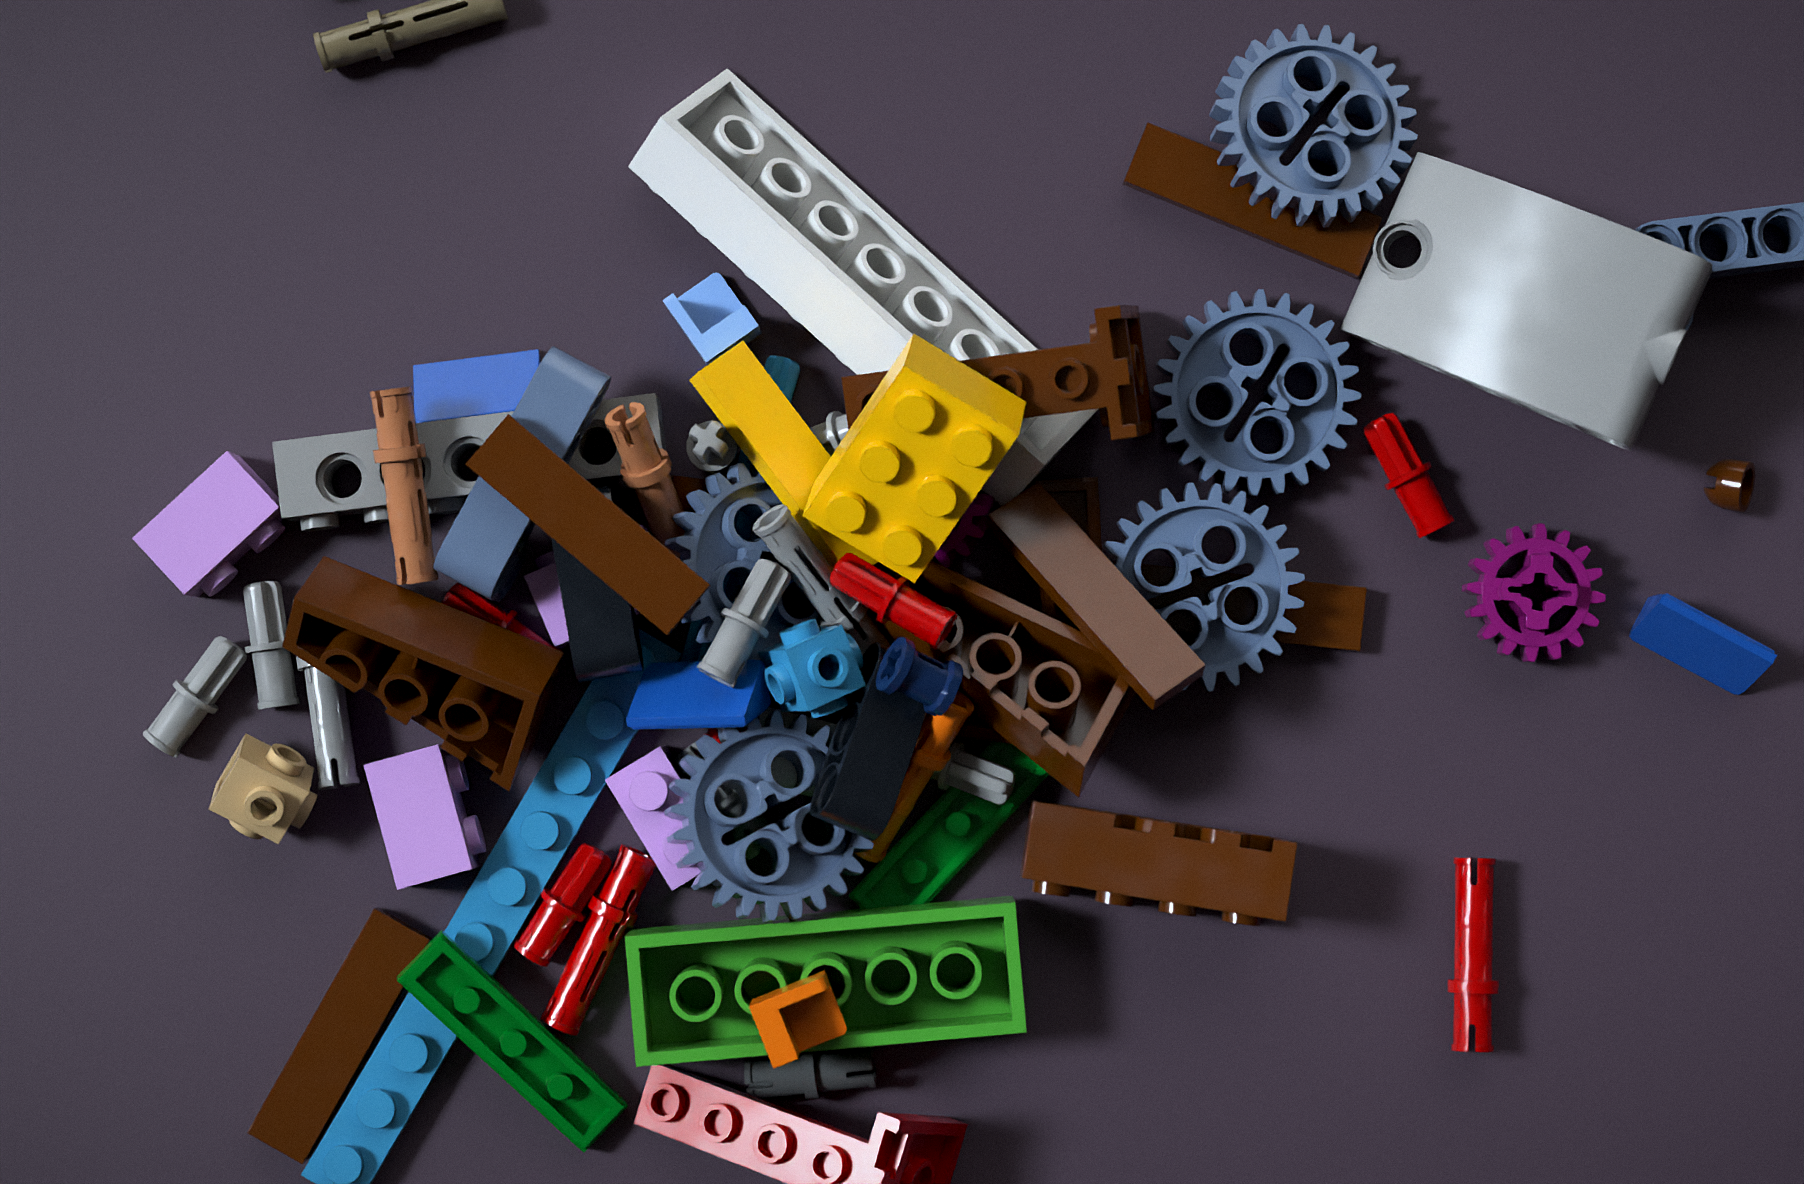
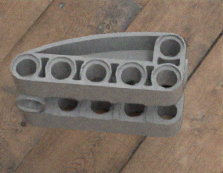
[1340,152,1712,451]

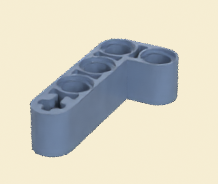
[1634,202,1804,332]
[433,346,611,602]

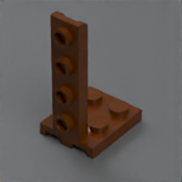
[841,305,1155,440]

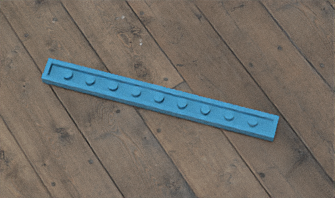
[301,628,682,1184]

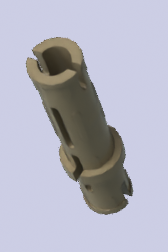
[313,0,508,73]

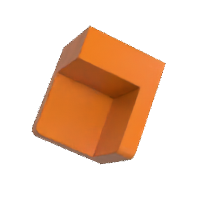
[749,970,847,1069]

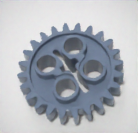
[1209,24,1418,228]
[1152,289,1361,498]
[665,462,844,660]
[1102,483,1305,691]
[665,709,874,923]

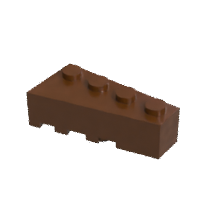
[282,556,564,791]
[878,561,1135,798]
[1020,800,1297,927]

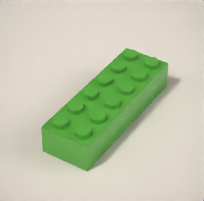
[625,896,1027,1067]

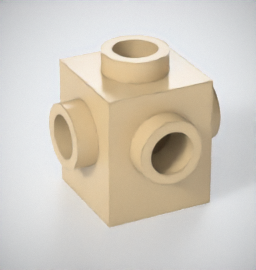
[209,733,317,844]

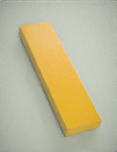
[689,341,878,568]

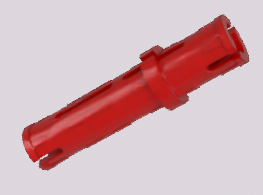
[540,844,656,1036]
[1448,857,1499,1052]

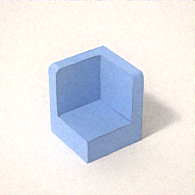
[663,273,762,365]

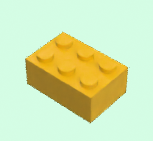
[802,334,1026,583]

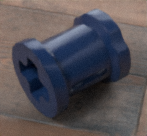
[876,637,963,716]

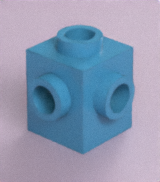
[758,619,866,718]

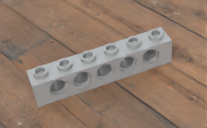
[272,393,667,532]

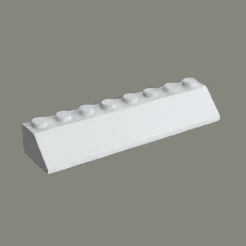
[628,68,1099,506]

